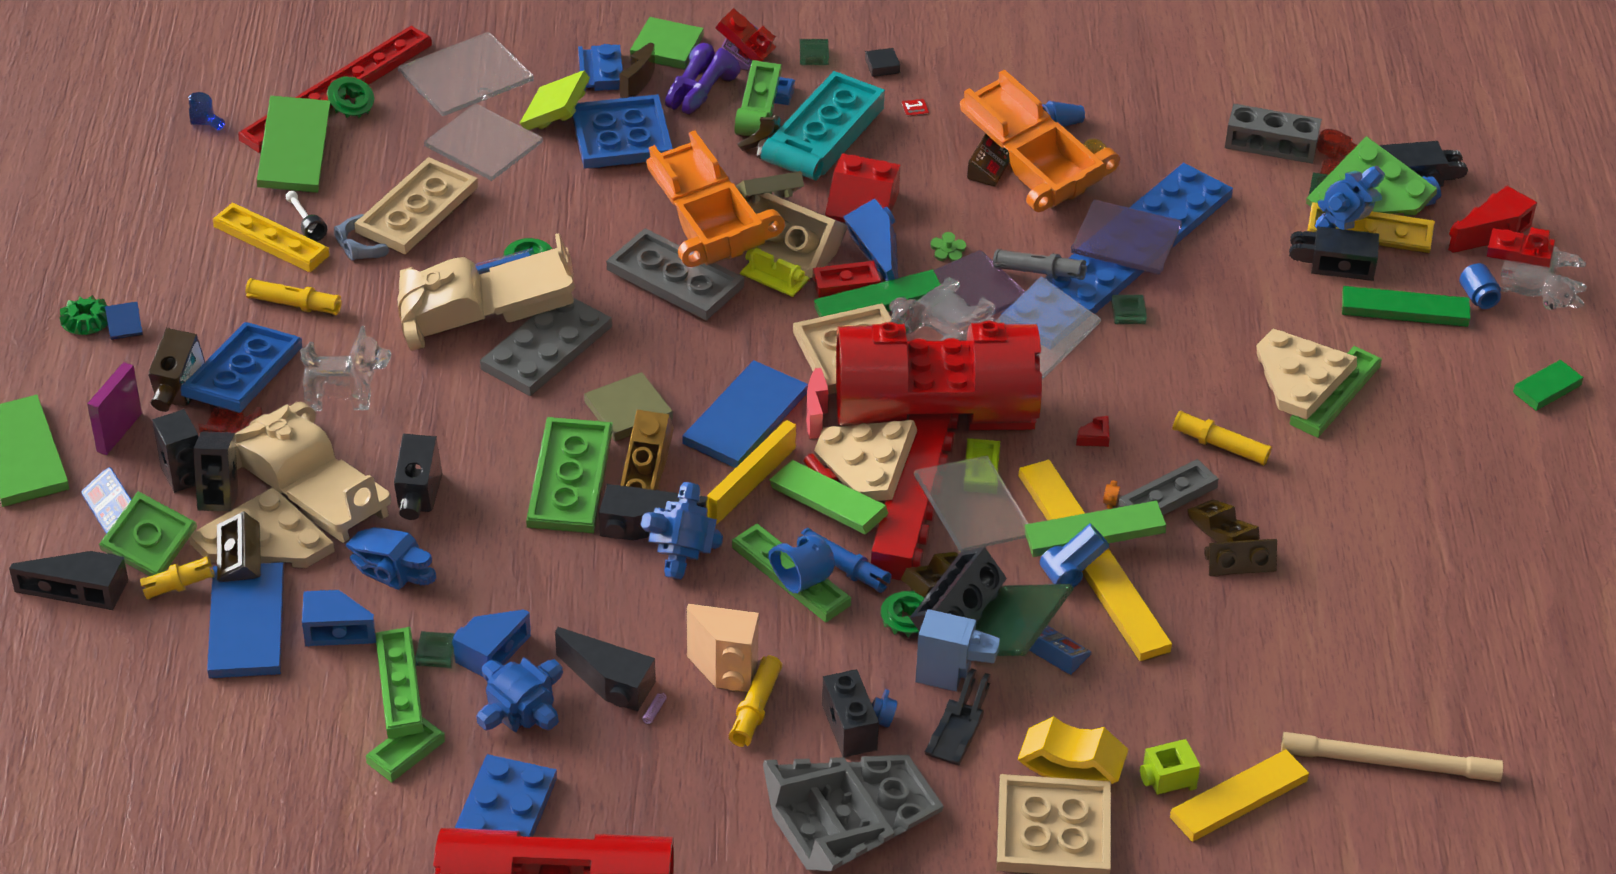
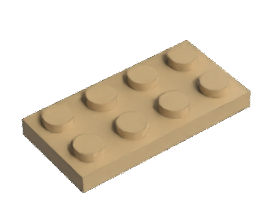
[354,157,478,254]

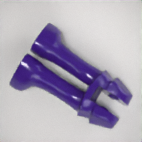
[665,43,741,115]

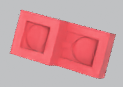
[806,368,828,439]

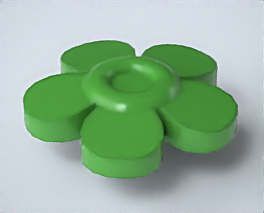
[931,232,966,262]

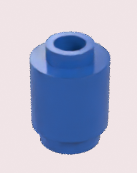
[1459,263,1501,309]

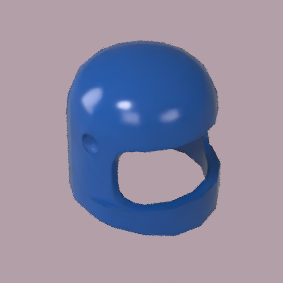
[768,535,835,593]

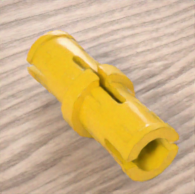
[140,556,215,600]

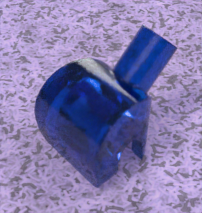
[188,92,225,130]

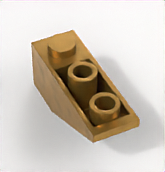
[621,409,674,490]

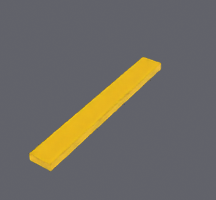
[1018,459,1172,661]

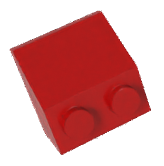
[825,153,901,223]

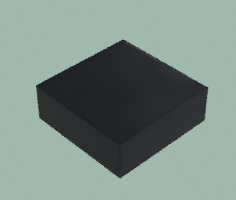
[865,48,900,77]

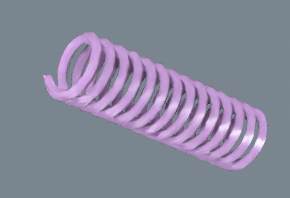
[642,693,667,724]

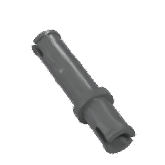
[993,249,1087,280]

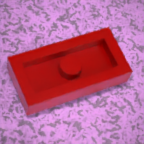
[812,261,881,298]

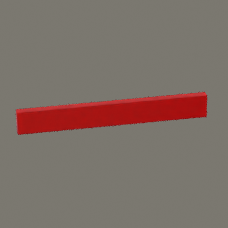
[238,26,432,153]

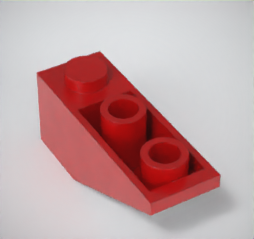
[1448,185,1537,253]

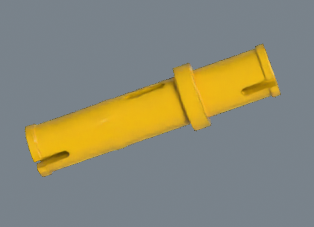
[245,278,342,315]
[1172,410,1272,466]
[729,655,782,747]

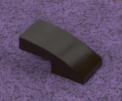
[619,42,655,98]
[1187,499,1260,542]
[901,552,959,598]

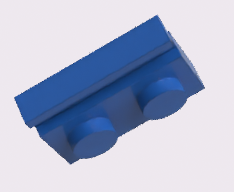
[578,44,623,91]

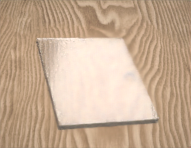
[398,32,534,116]

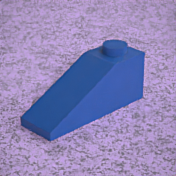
[843,199,898,281]

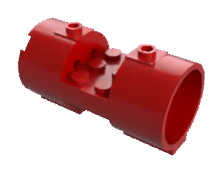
[836,321,1042,430]
[433,828,674,874]

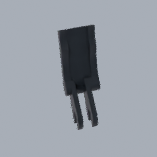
[924,668,991,766]

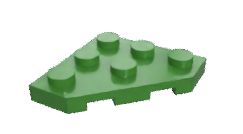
[1306,136,1437,216]

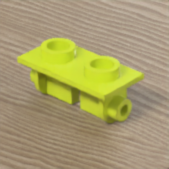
[740,247,810,297]

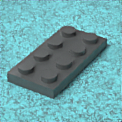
[606,228,744,321]
[480,298,612,396]

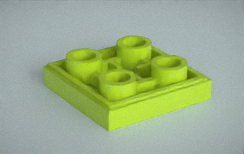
[520,70,590,131]

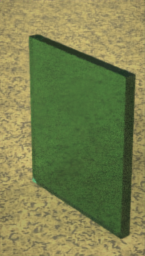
[975,584,1074,656]

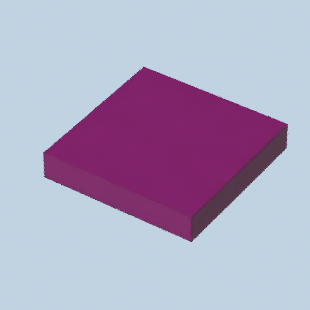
[87,362,142,455]

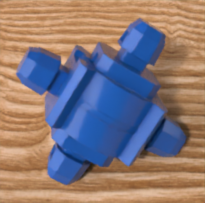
[1315,166,1385,230]
[641,482,723,579]
[476,657,563,732]

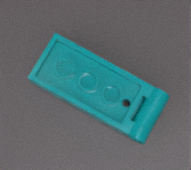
[761,71,885,180]

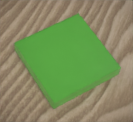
[630,17,704,69]
[99,491,197,576]

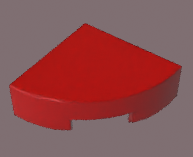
[1076,416,1110,447]

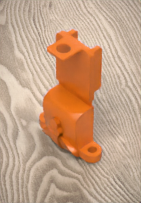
[960,70,1120,212]
[646,130,785,267]

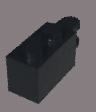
[1380,141,1468,187]
[1289,226,1379,281]

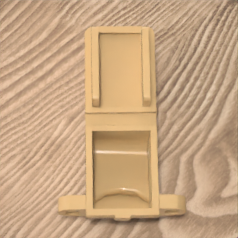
[398,233,575,351]
[235,402,391,543]

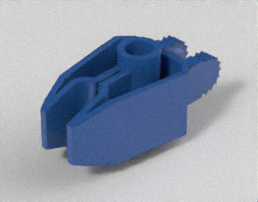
[346,527,436,590]

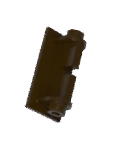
[1204,539,1277,576]

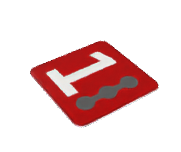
[902,99,929,116]

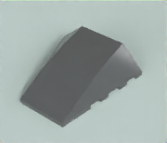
[763,755,944,871]

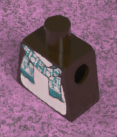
[148,328,205,412]

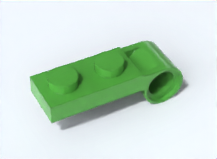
[734,60,782,136]

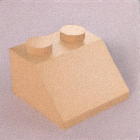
[687,604,759,692]

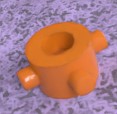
[1103,480,1120,509]

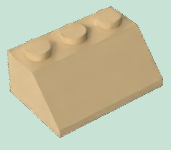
[747,193,848,278]

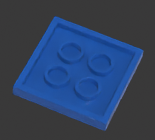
[572,94,673,169]

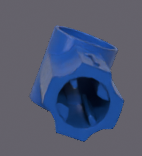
[1040,524,1109,592]

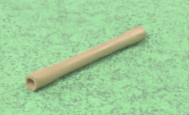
[1281,732,1503,782]

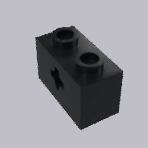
[152,409,199,493]
[194,432,238,511]
[822,669,879,758]

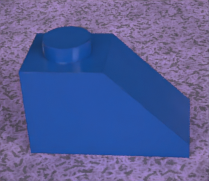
[302,590,376,646]
[452,609,531,677]

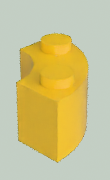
[1018,716,1129,784]

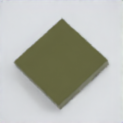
[584,372,673,441]

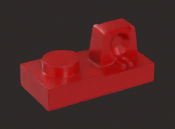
[715,8,776,62]
[1487,227,1555,267]

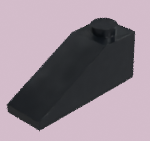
[599,484,708,541]
[9,551,129,610]
[555,627,656,712]

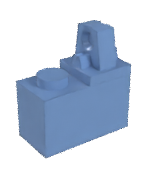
[915,609,1000,692]

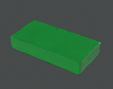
[1513,360,1584,411]

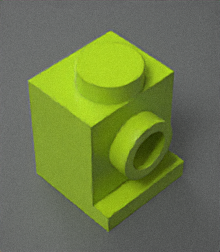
[1140,739,1200,795]

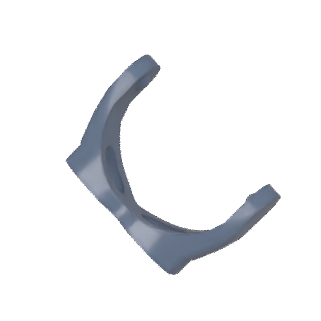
[334,214,389,260]

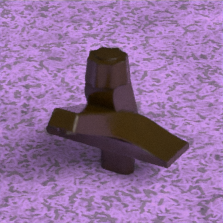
[737,115,781,159]

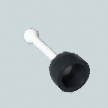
[286,191,328,242]

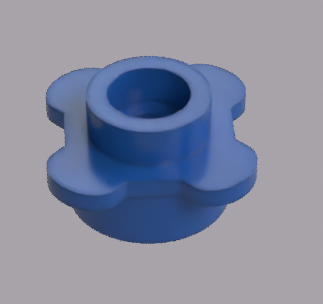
[872,689,897,728]

